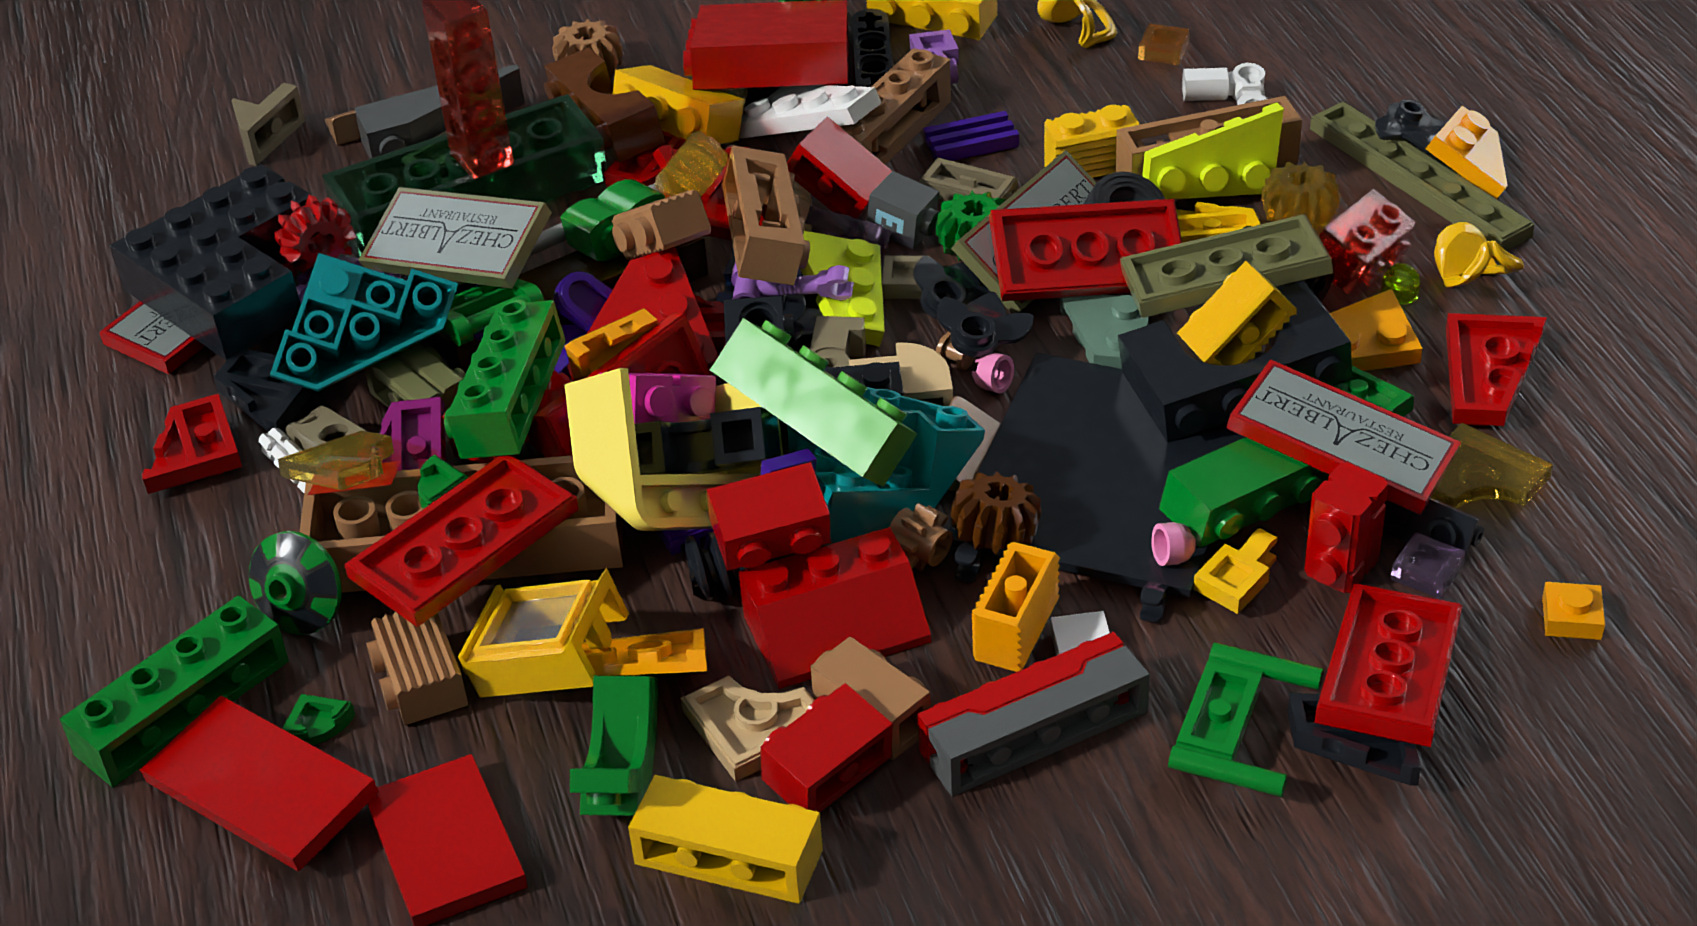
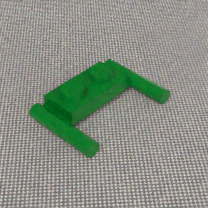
[1168,642,1324,797]

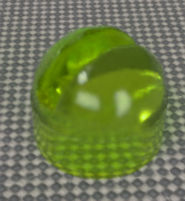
[1381,263,1421,304]

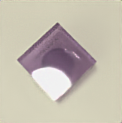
[1391,532,1465,599]

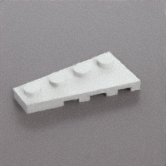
[739,85,882,139]

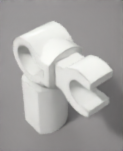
[1182,63,1267,120]

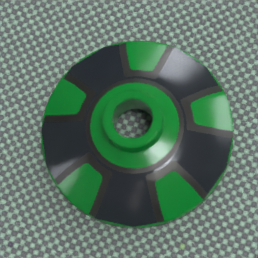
[249,531,342,635]

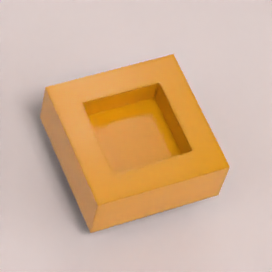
[1542,582,1605,640]

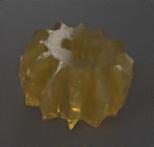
[655,131,728,198]
[1261,162,1340,231]

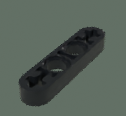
[852,9,893,87]

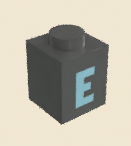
[866,171,940,250]

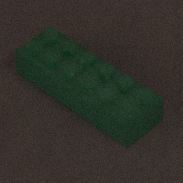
[322,94,607,258]

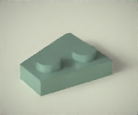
[1060,295,1150,369]

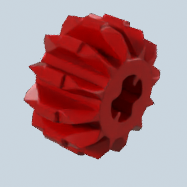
[274,194,357,273]

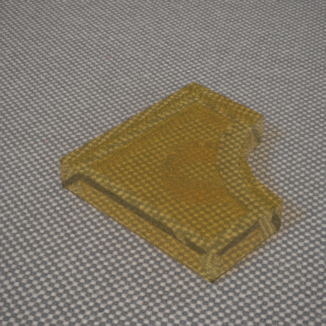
[1431,423,1553,509]
[278,431,394,490]

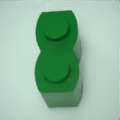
[560,179,665,261]

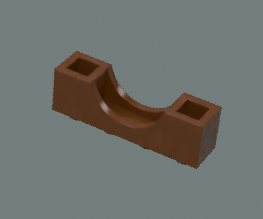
[544,47,665,163]

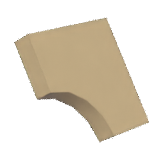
[680,676,814,782]

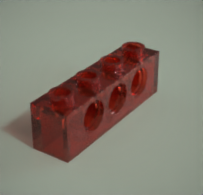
[421,0,514,179]

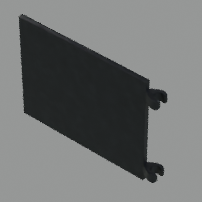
[949,353,1245,623]

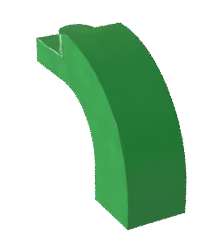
[569,676,658,816]

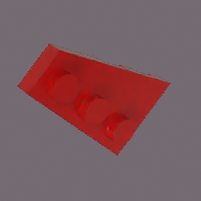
[1446,313,1547,426]

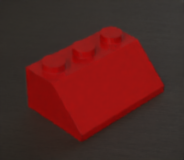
[739,527,931,689]

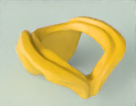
[1037,0,1117,48]
[1434,222,1524,287]

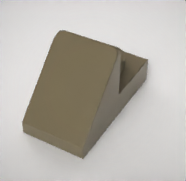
[231,83,306,166]

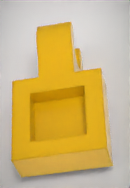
[1193,528,1278,614]

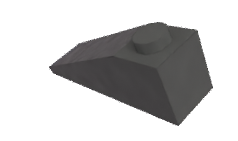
[354,64,525,169]

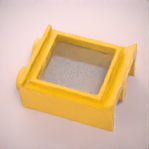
[458,567,629,698]

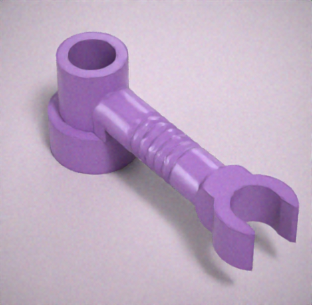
[731,261,854,300]

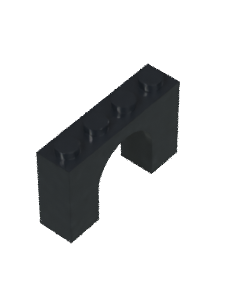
[1118,280,1352,443]

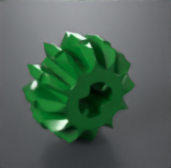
[936,190,1005,261]

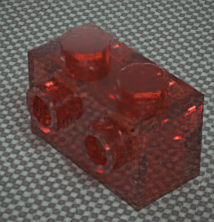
[1319,189,1417,294]

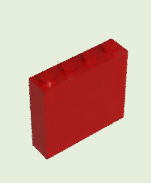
[683,0,849,90]

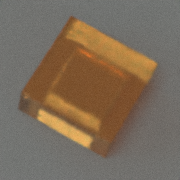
[1139,23,1190,65]

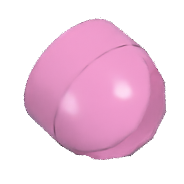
[972,352,1014,393]
[1151,522,1196,566]

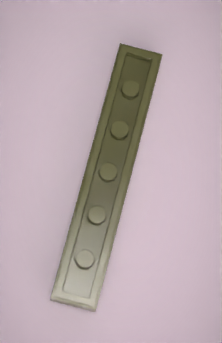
[1310,101,1535,251]

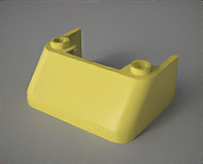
[565,368,783,531]

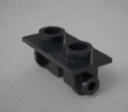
[1383,498,1484,567]

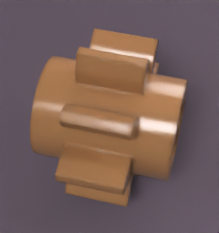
[889,503,953,571]

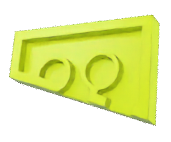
[1142,102,1284,199]
[800,230,885,346]

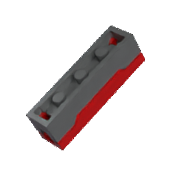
[918,631,1150,797]

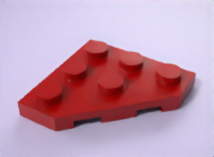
[567,246,718,382]

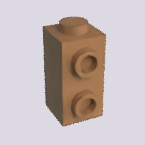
[810,636,931,761]

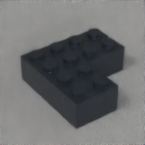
[109,164,320,360]

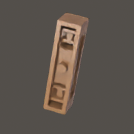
[840,48,951,165]
[1116,96,1302,176]
[722,145,810,286]

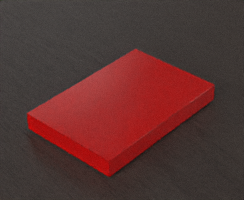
[367,754,528,926]

